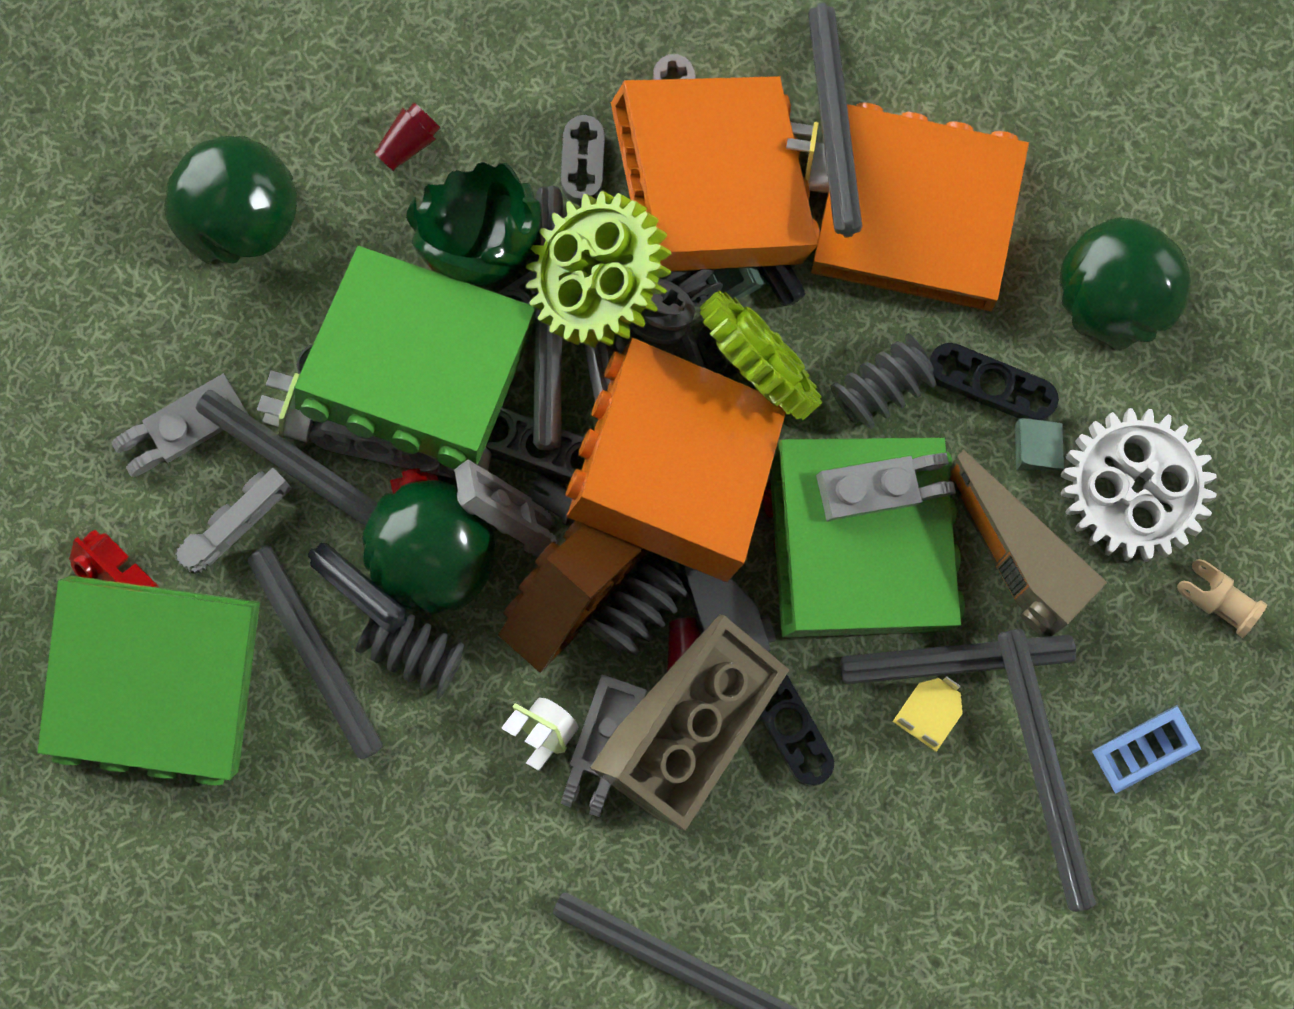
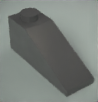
[679,563,776,653]

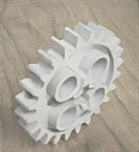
[1061,408,1217,562]

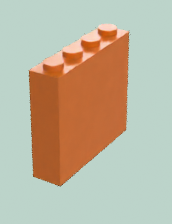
[611,76,819,271]
[811,103,1029,311]
[566,337,786,582]

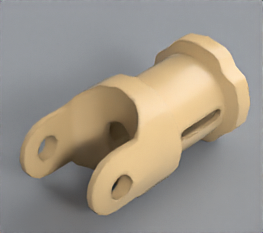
[1177,559,1267,638]

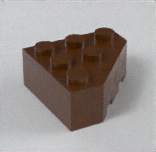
[498,521,650,673]

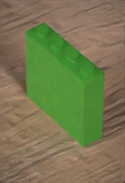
[294,246,536,469]
[770,438,965,637]
[38,576,260,785]

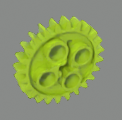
[526,191,671,348]
[699,290,822,420]

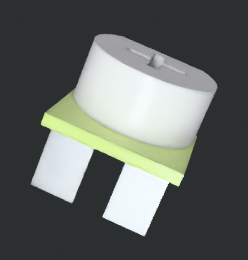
[257,371,314,443]
[502,698,579,771]

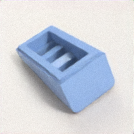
[1092,705,1201,794]

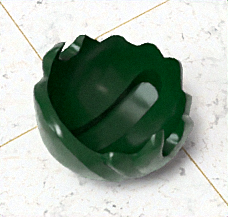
[164,136,297,264]
[406,162,542,287]
[1059,217,1191,351]
[362,480,495,614]

